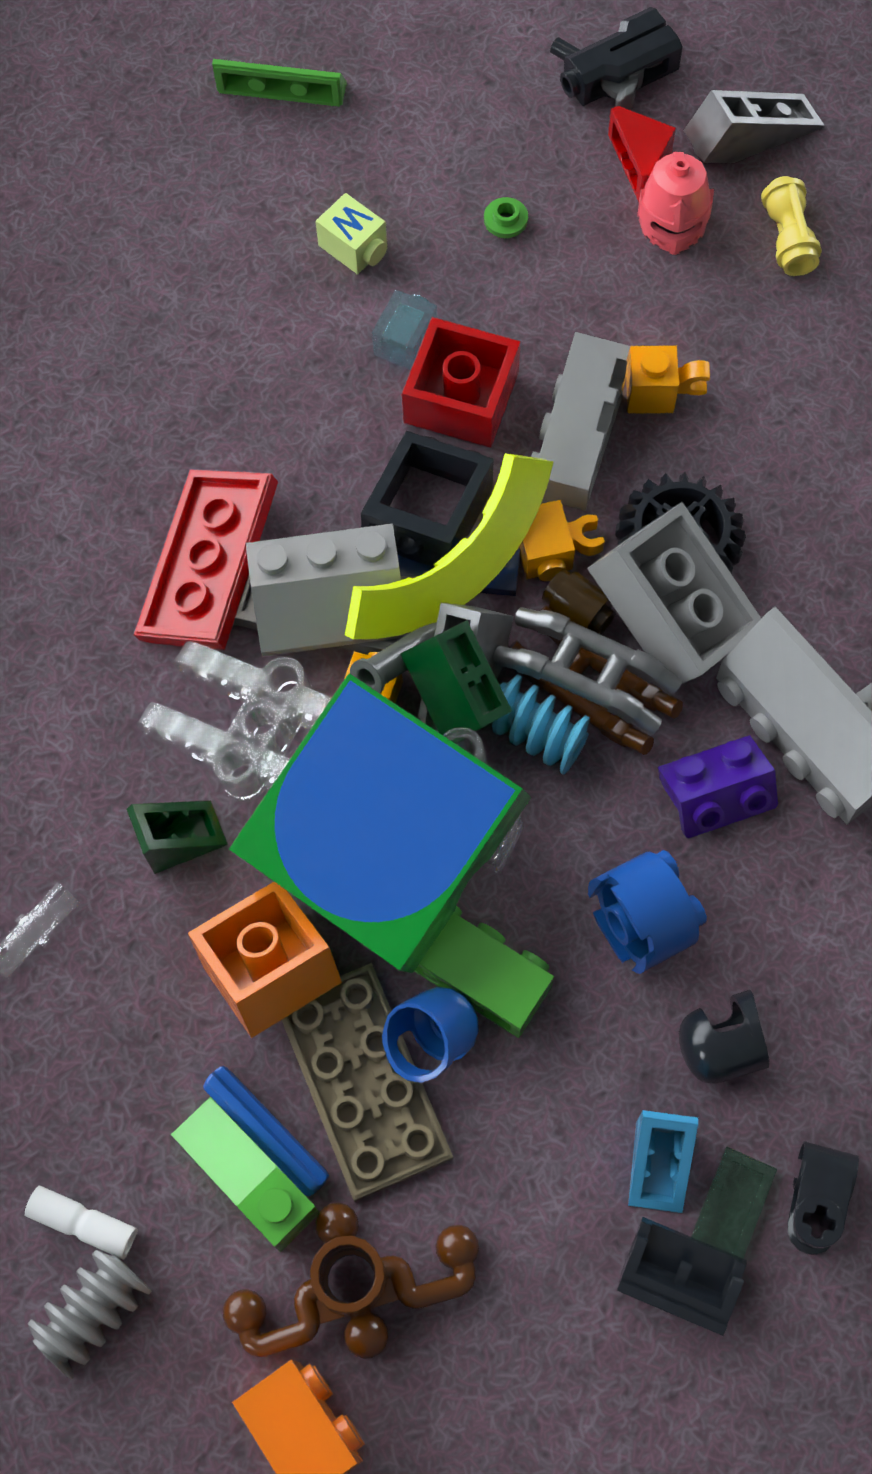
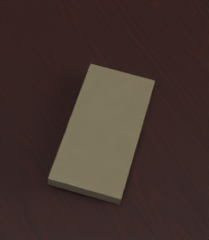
[282,963,453,1202]

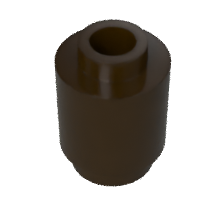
[542,569,616,635]

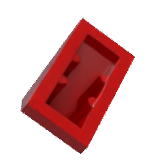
[608,106,676,202]

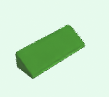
[212,59,347,107]

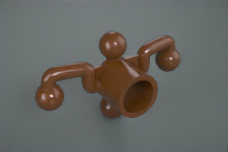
[222,1203,479,1359]

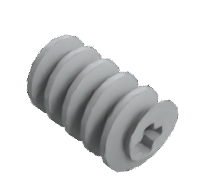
[28,1250,152,1379]

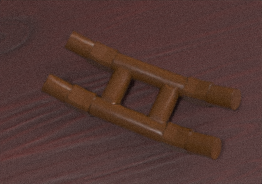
[508,605,683,755]

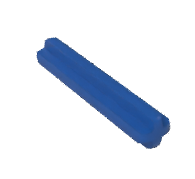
[203,1066,329,1197]

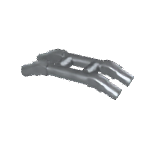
[493,607,682,736]

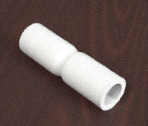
[25,1185,138,1259]

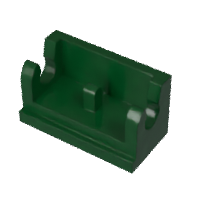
[400,620,512,741]

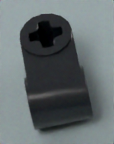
[787,1141,859,1255]

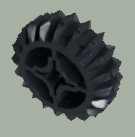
[615,472,746,574]

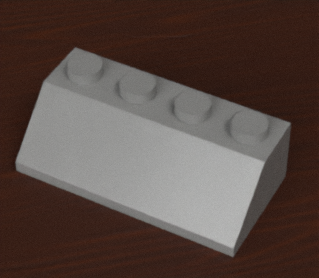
[716,607,872,825]

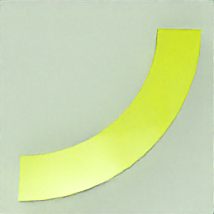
[345,453,553,639]

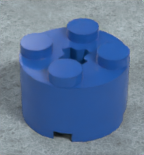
[588,850,707,974]

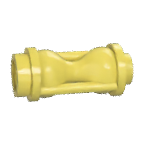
[761,176,822,276]

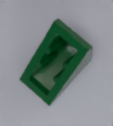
[127,801,228,874]

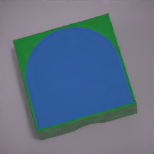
[229,673,532,973]

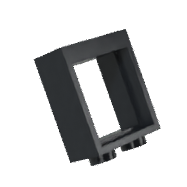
[360,431,494,567]

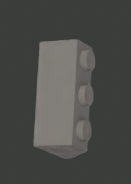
[587,502,762,684]
[246,524,407,657]

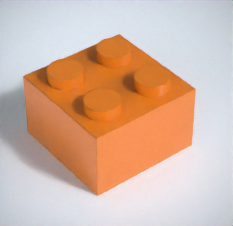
[188,882,342,1038]
[232,1359,365,1474]

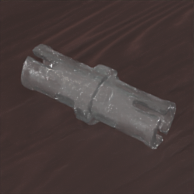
[0,882,81,980]

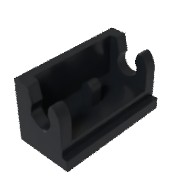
[617,1217,747,1336]

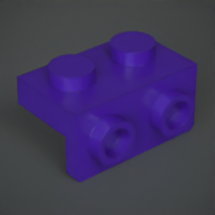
[658,735,778,838]

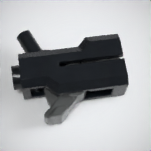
[550,7,683,111]

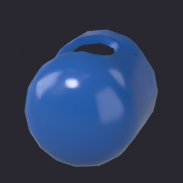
[382,987,479,1083]

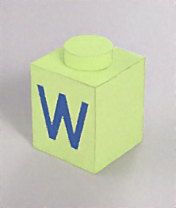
[316,193,387,274]

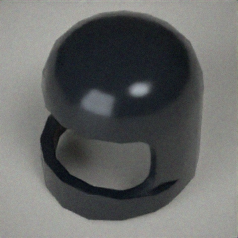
[679,990,769,1084]

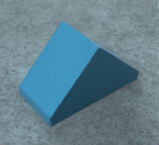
[628,1110,698,1213]

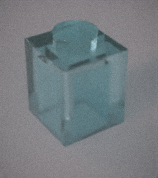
[372,290,437,370]

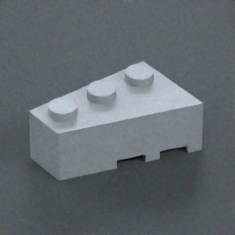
[531,332,630,511]

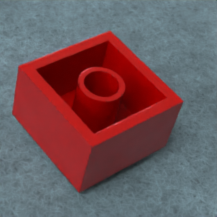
[402,317,521,448]

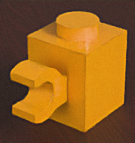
[626,345,710,413]
[518,500,605,581]

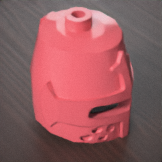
[638,152,714,255]

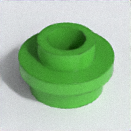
[484,197,528,238]

